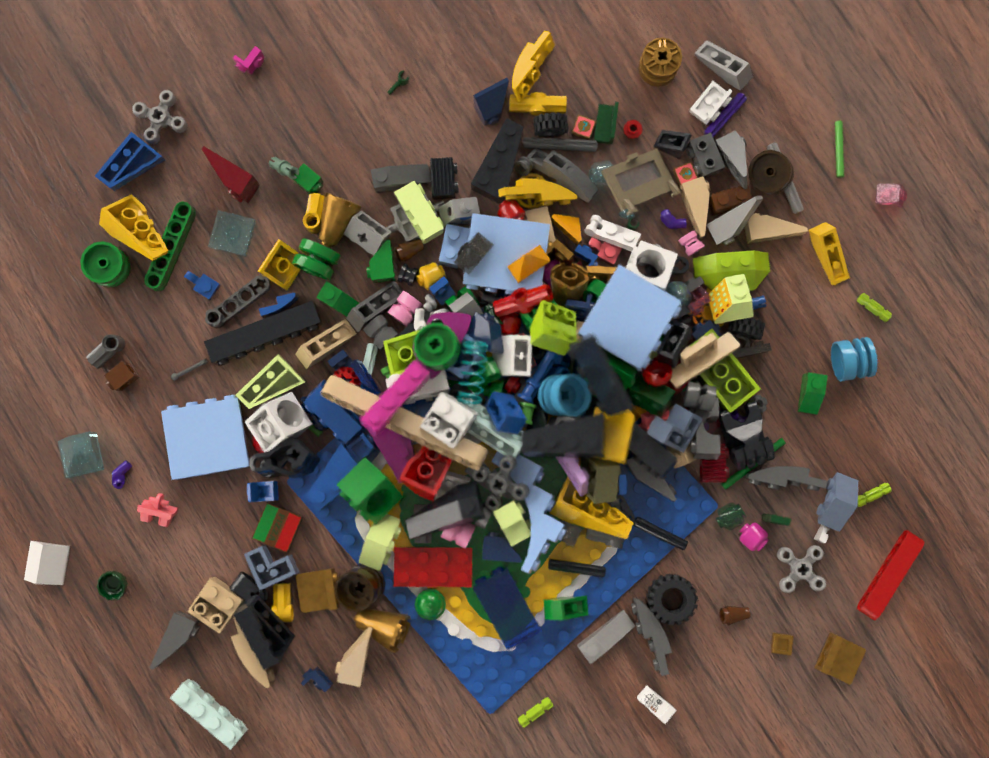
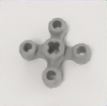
[132,90,187,145]
[777,545,826,593]

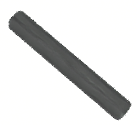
[523,137,597,152]

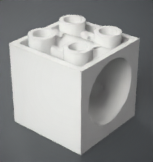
[626,241,678,291]
[245,392,312,452]

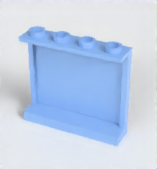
[463,213,550,295]
[577,265,681,371]
[161,395,250,480]

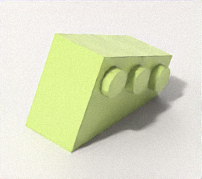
[236,354,306,409]

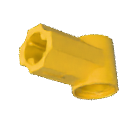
[303,193,324,234]
[271,583,294,622]

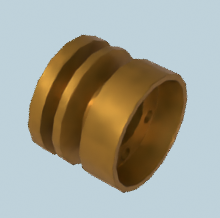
[638,37,682,87]

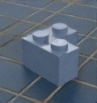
[647,404,703,453]
[816,472,858,532]
[244,545,299,590]

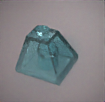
[58,432,104,479]

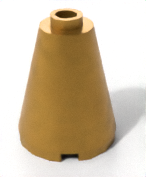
[319,192,362,248]
[550,263,589,308]
[354,608,411,653]

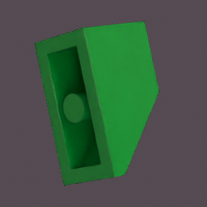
[367,240,396,283]
[316,281,359,317]
[798,372,828,415]
[544,595,588,620]

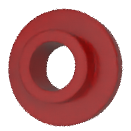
[623,120,642,139]
[504,376,522,394]

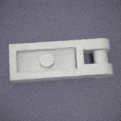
[585,215,641,252]

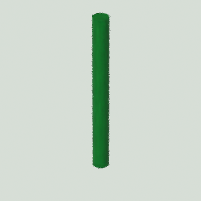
[721,438,786,490]

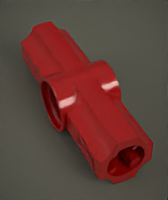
[493,284,553,317]

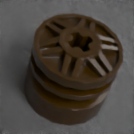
[335,564,386,612]

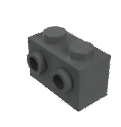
[686,133,725,179]

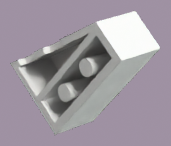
[386,370,449,405]

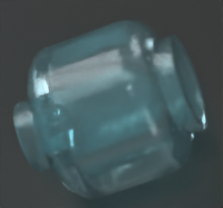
[588,160,617,187]
[665,282,692,307]

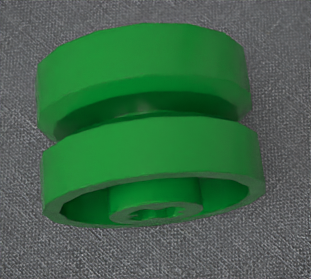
[291,238,341,281]
[80,241,131,288]
[413,323,461,371]

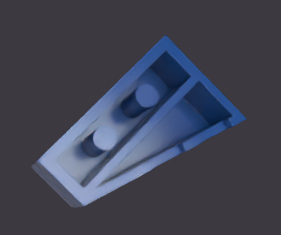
[95,132,165,191]
[304,379,363,443]
[306,443,358,511]

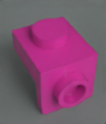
[233,46,264,75]

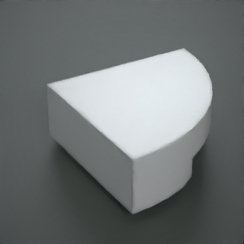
[814,525,830,543]

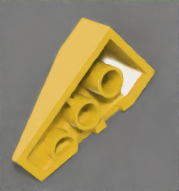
[99,194,168,261]
[550,476,633,539]

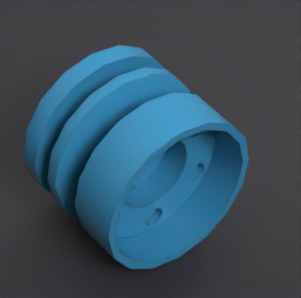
[831,337,878,382]
[538,374,592,416]

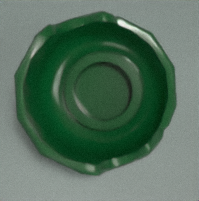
[97,571,128,601]

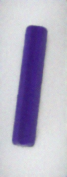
[704,92,747,137]

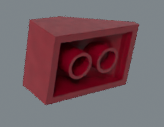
[202,146,260,203]

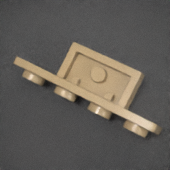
[670,332,740,389]

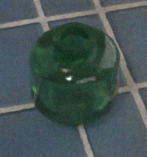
[716,502,746,531]

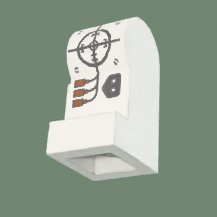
[637,685,676,724]

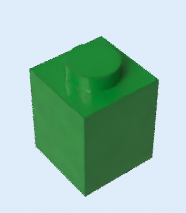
[293,163,323,194]

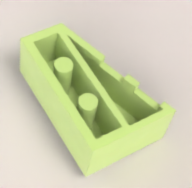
[394,181,445,244]

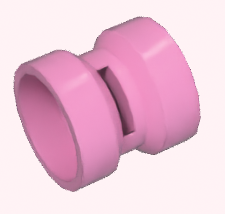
[678,230,704,256]

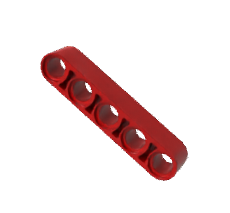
[857,530,925,621]

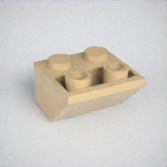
[187,577,245,634]

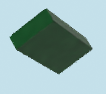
[762,513,791,526]

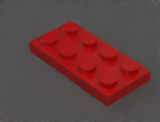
[394,547,472,587]

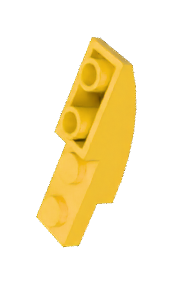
[512,31,555,102]
[498,178,577,206]

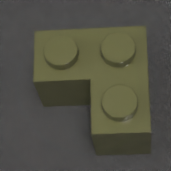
[580,457,621,504]

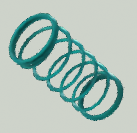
[457,341,488,405]

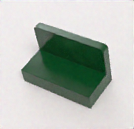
[594,101,619,144]

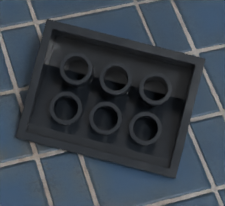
[567,333,634,416]

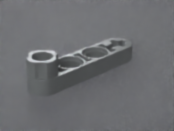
[205,275,271,328]

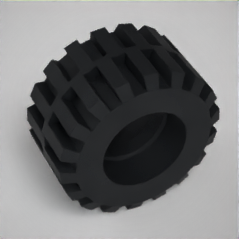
[646,574,698,625]

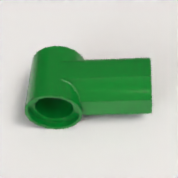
[467,356,502,393]

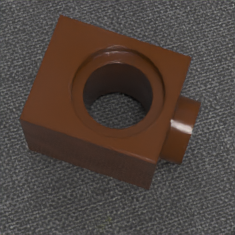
[104,361,140,392]

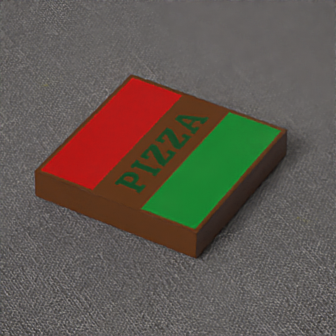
[252,502,303,553]

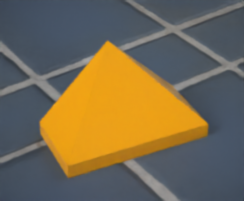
[551,214,582,246]
[508,245,551,283]

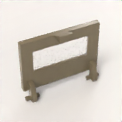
[601,149,682,216]

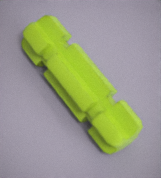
[857,293,892,322]
[858,483,892,507]
[518,697,554,728]

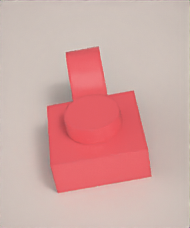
[587,237,622,265]

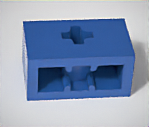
[485,391,526,434]

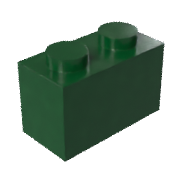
[628,374,675,418]

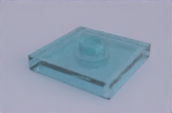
[208,210,256,257]

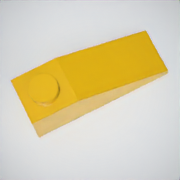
[808,222,850,286]

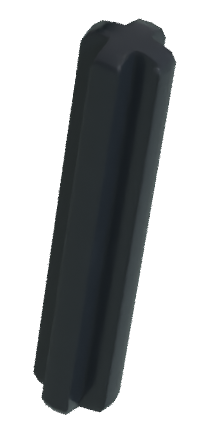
[633,517,688,550]
[548,559,606,577]

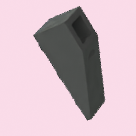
[626,456,677,501]

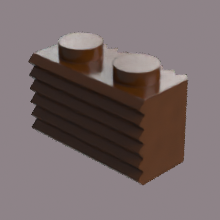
[709,185,752,216]

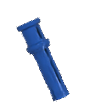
[518,350,559,404]

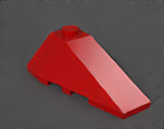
[399,436,464,502]

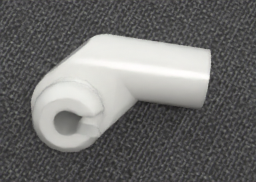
[414,308,427,331]

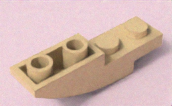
[231,616,275,688]

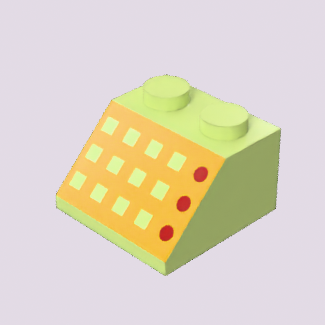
[707,274,753,324]

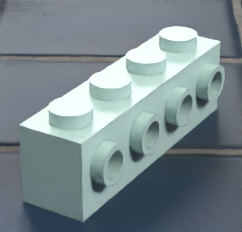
[463,398,524,459]
[171,679,248,750]

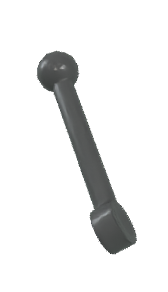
[171,359,208,381]

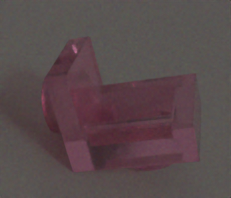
[875,184,907,207]
[687,286,710,317]

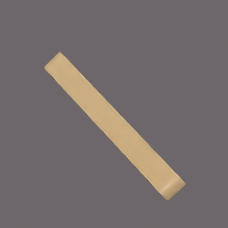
[321,375,488,470]

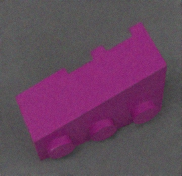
[368,427,415,483]

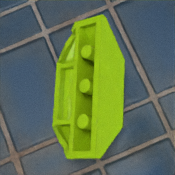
[693,250,770,291]

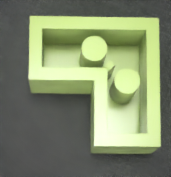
[493,500,531,546]
[358,514,402,571]

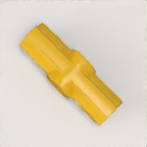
[510,92,567,116]

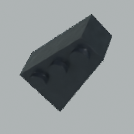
[233,594,295,670]

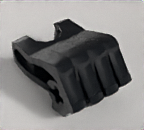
[718,400,775,470]
[249,437,321,478]

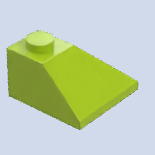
[383,330,419,375]

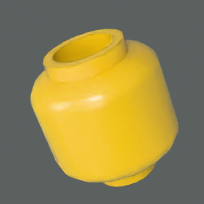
[416,262,446,290]

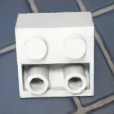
[492,335,532,377]
[420,392,479,448]

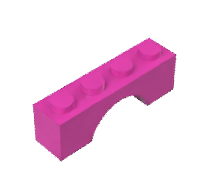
[360,360,430,437]

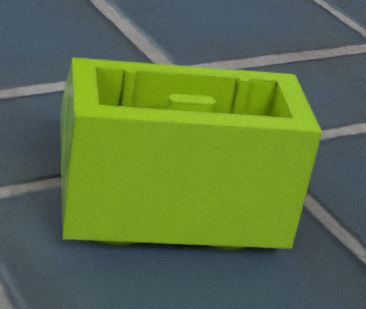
[530,300,577,356]

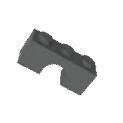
[689,398,721,460]

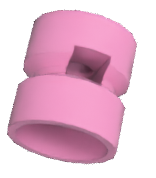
[387,291,423,327]
[441,523,476,549]

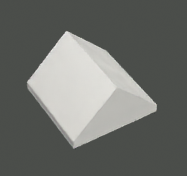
[24,541,70,585]

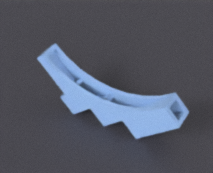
[492,451,567,573]

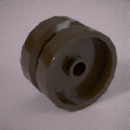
[748,150,794,195]

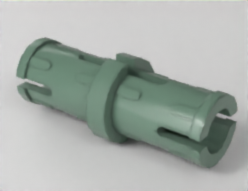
[269,157,299,179]

